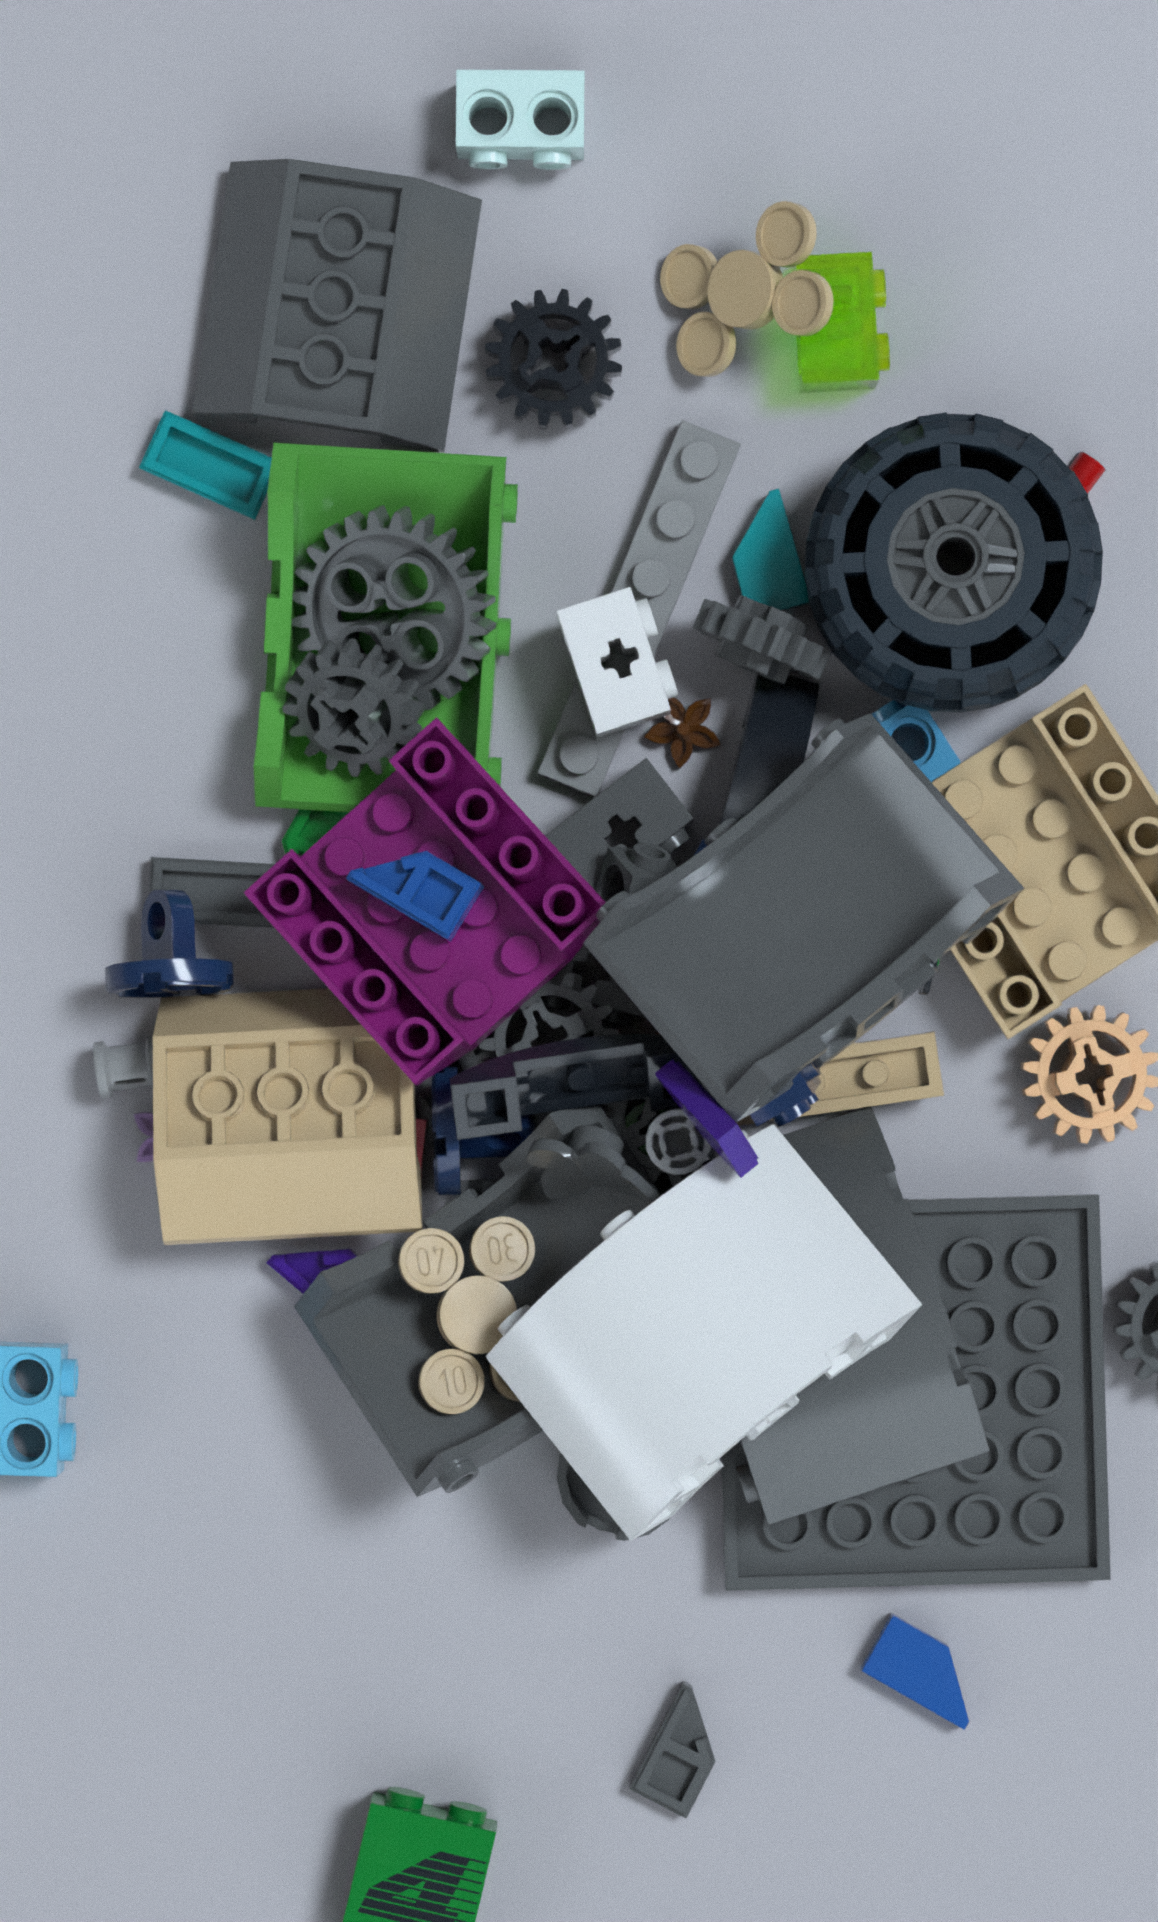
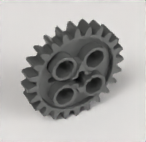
[292,505,496,711]

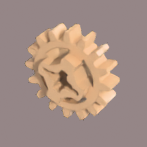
[1020,1005,1158,1144]

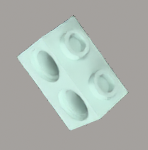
[456,70,585,170]

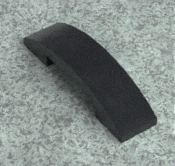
[719,674,819,825]
[449,1034,716,1140]

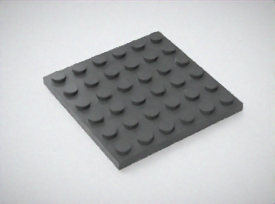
[721,1194,1111,1591]

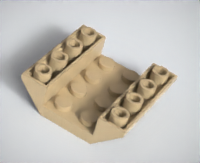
[932,684,1158,1040]
[153,988,423,1245]

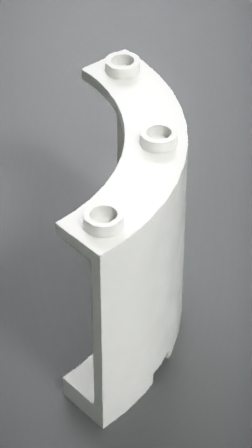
[485,1124,922,1541]

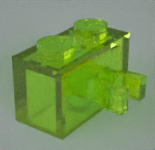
[792,252,890,393]

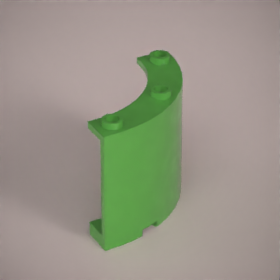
[254,443,518,812]

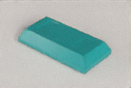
[139,410,272,520]

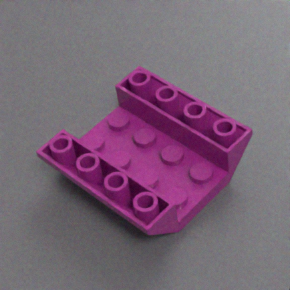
[243,717,606,1086]

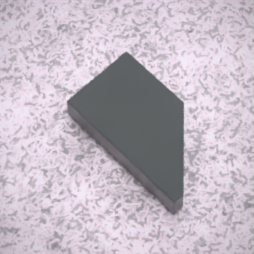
[629,1681,716,1819]

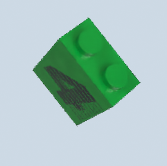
[343,1787,498,1922]

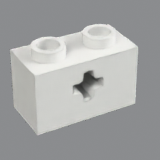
[557,587,678,738]

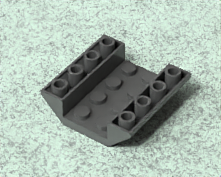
[192,159,482,452]

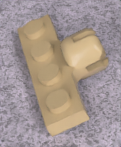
[736,1031,944,1126]

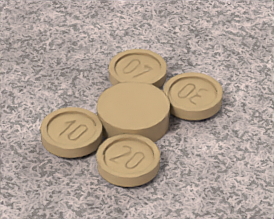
[660,201,833,377]
[398,1216,535,1414]

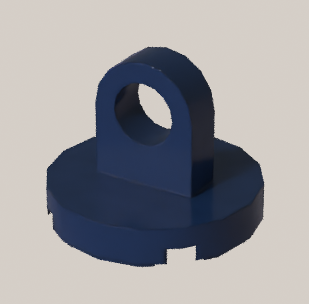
[105,889,234,998]
[432,1067,536,1195]

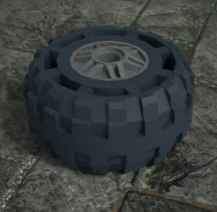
[804,412,1103,713]

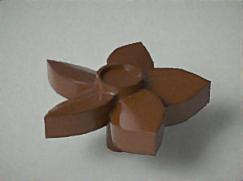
[645,698,721,768]

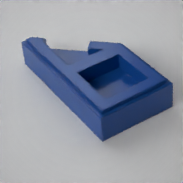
[346,851,484,942]
[860,1613,969,1730]

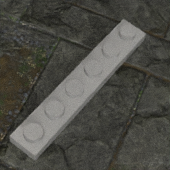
[538,420,741,798]

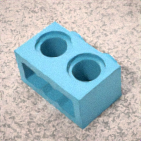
[0,1341,79,1477]

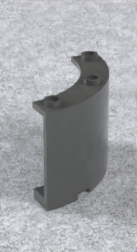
[583,713,1024,1122]
[294,1105,661,1497]
[654,1107,990,1525]

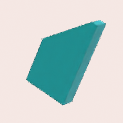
[732,488,809,611]

